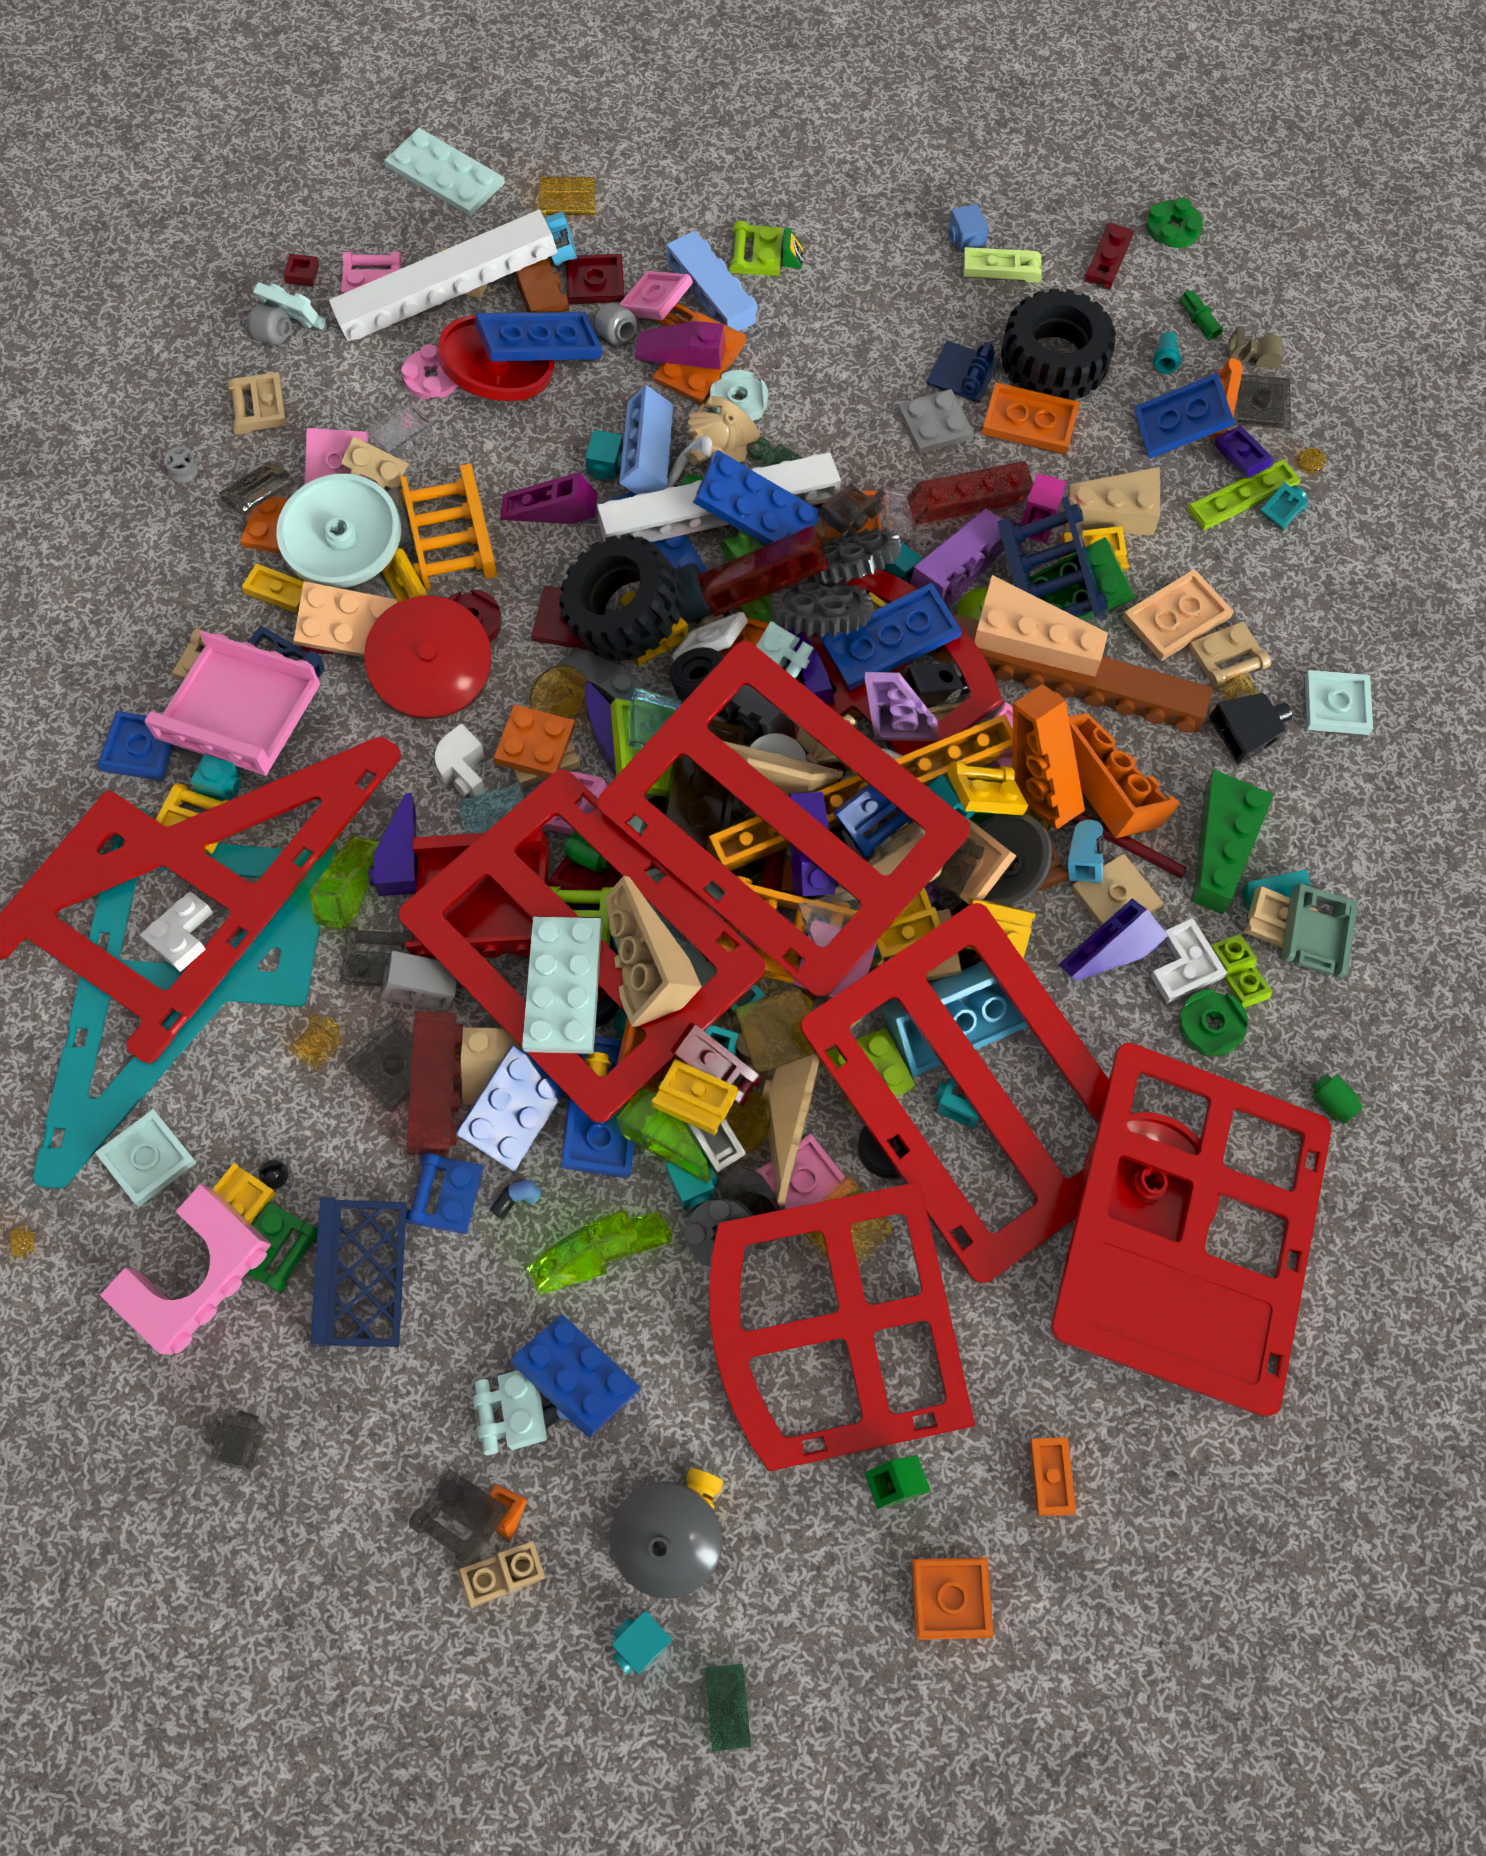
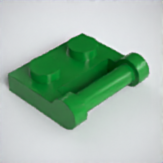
[246,1201,318,1294]

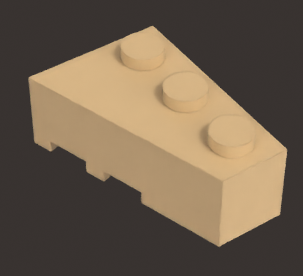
[1064,467,1160,535]

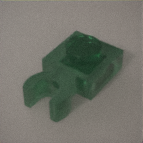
[749,437,803,467]

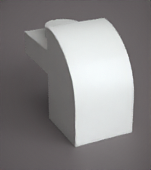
[435,723,485,801]

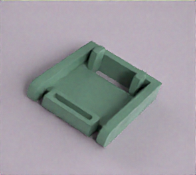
[1281,884,1358,978]

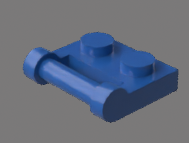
[832,784,914,859]
[406,1153,484,1235]

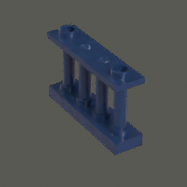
[997,496,1108,621]

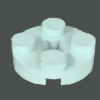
[710,370,768,421]

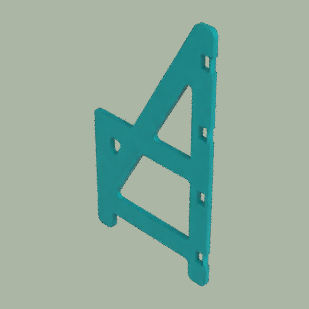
[33,808,336,1189]

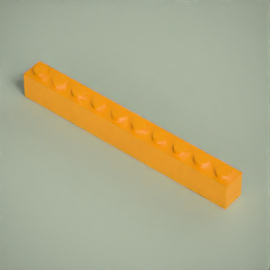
[706,714,1013,871]

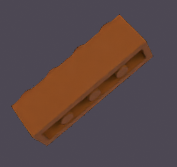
[513,256,569,313]

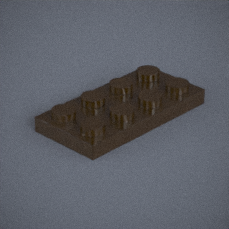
[664,719,746,851]

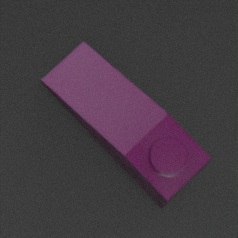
[635,321,725,370]
[500,472,598,524]

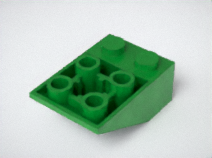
[1031,537,1137,621]

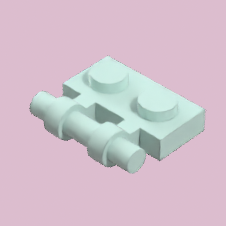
[253,282,326,329]
[756,621,814,679]
[473,1370,547,1455]

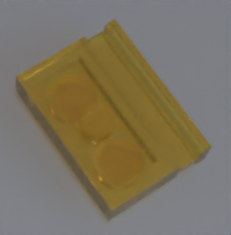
[539,177,596,215]

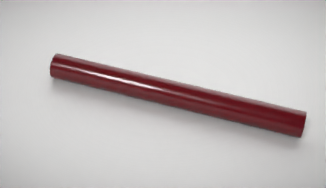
[1070,813,1187,878]

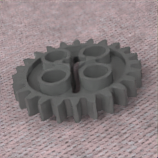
[802,528,902,584]
[771,579,873,637]

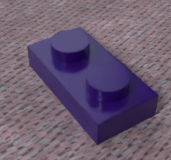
[1215,425,1273,479]

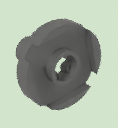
[684,1198,756,1267]

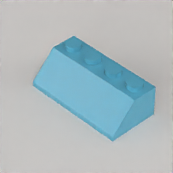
[880,962,1028,1077]

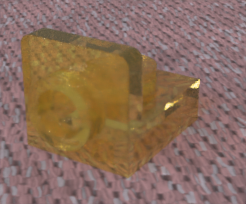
[289,1012,343,1072]

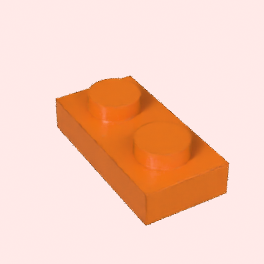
[1029,1437,1076,1517]

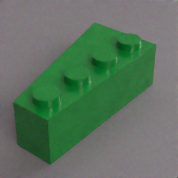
[1192,769,1274,915]

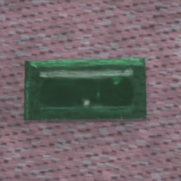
[705,1664,751,1752]

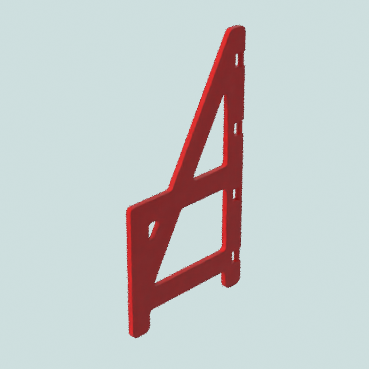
[0,737,402,1064]

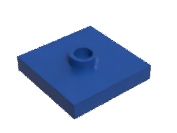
[97,711,174,781]

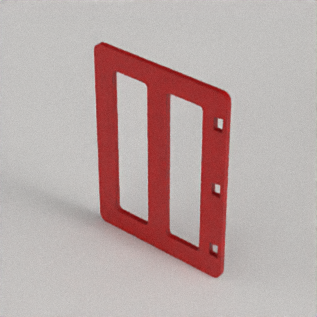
[598,641,970,997]
[399,770,766,1123]
[800,903,1132,1283]

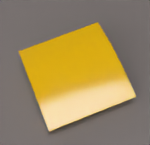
[858,887,941,959]

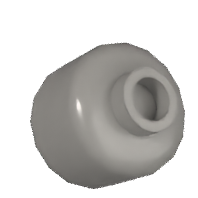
[247,303,292,345]
[595,303,637,346]

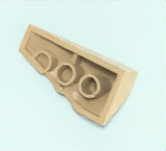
[606,875,702,1027]
[461,1028,528,1105]

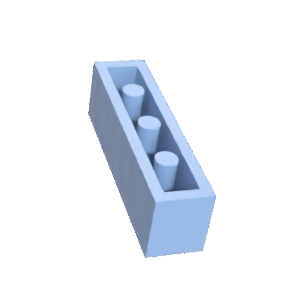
[667,231,758,331]
[619,385,673,495]

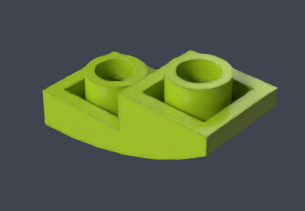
[1211,934,1272,1008]

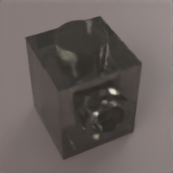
[210,1411,267,1472]

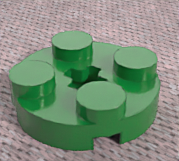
[1146,197,1203,248]
[1178,989,1248,1057]

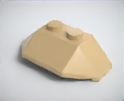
[723,741,844,796]

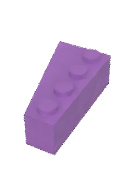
[910,509,1005,608]

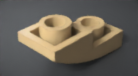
[458,1541,545,1609]

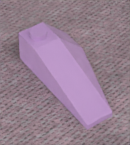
[865,672,939,741]

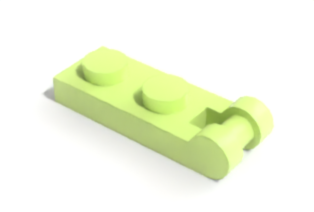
[963,247,1042,283]

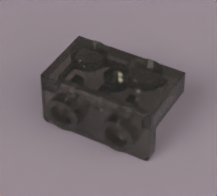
[817,484,886,537]

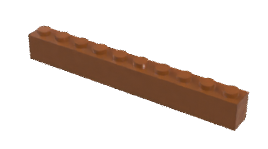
[925,613,1214,733]

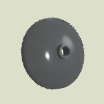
[979,813,1052,906]
[610,1482,722,1599]

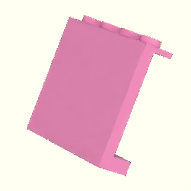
[144,630,320,776]

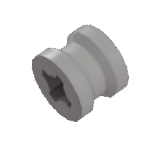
[164,446,199,484]

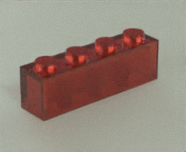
[907,461,1034,525]
[700,525,828,617]
[407,1011,463,1155]

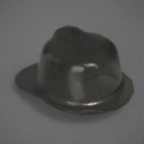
[720,1167,785,1249]

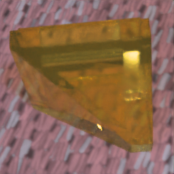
[1222,674,1258,700]

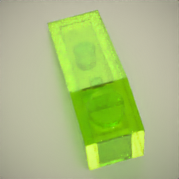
[309,836,381,929]
[616,1088,710,1183]

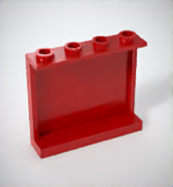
[405,829,550,960]

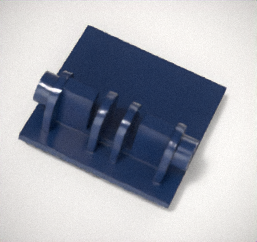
[926,341,1000,403]

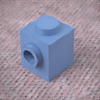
[948,204,989,252]

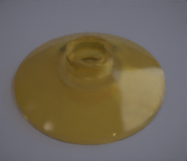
[530,665,586,719]
[725,1089,770,1155]

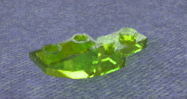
[527,1210,672,1295]

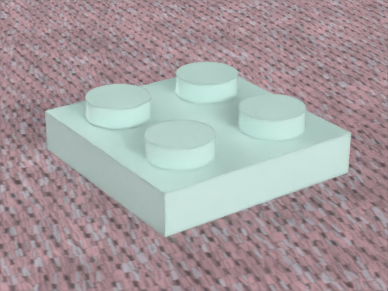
[1305,670,1373,735]
[95,1109,197,1208]

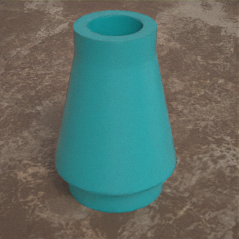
[1152,332,1182,374]

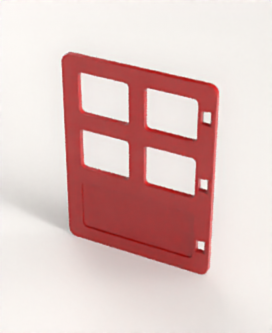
[1050,1043,1331,1417]

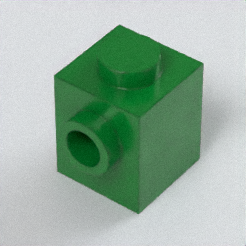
[864,1455,931,1509]

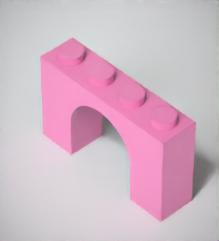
[100,1184,272,1355]

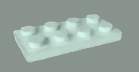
[384,128,505,217]
[522,917,603,1054]

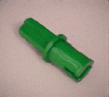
[1179,290,1224,341]

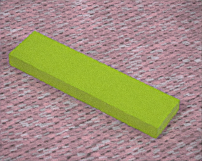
[1186,459,1301,531]

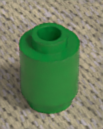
[564,832,611,873]
[1311,1074,1364,1125]

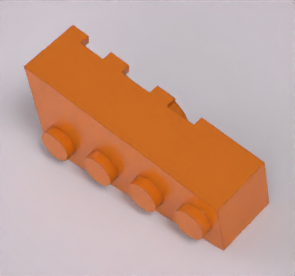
[1012,684,1085,830]
[1068,713,1180,838]

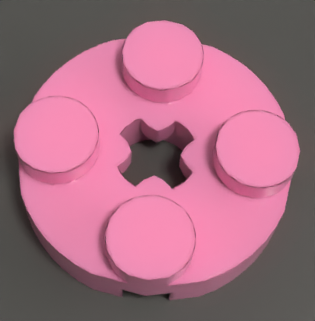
[401,344,458,399]

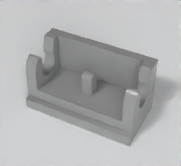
[380,951,457,1010]

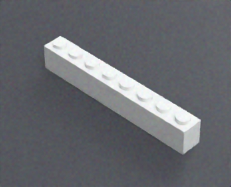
[329,209,558,341]
[597,452,841,542]

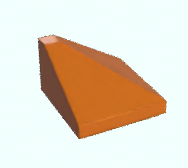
[475,1484,527,1541]

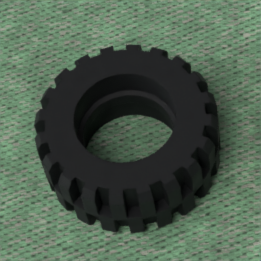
[1001,288,1116,400]
[559,535,685,661]

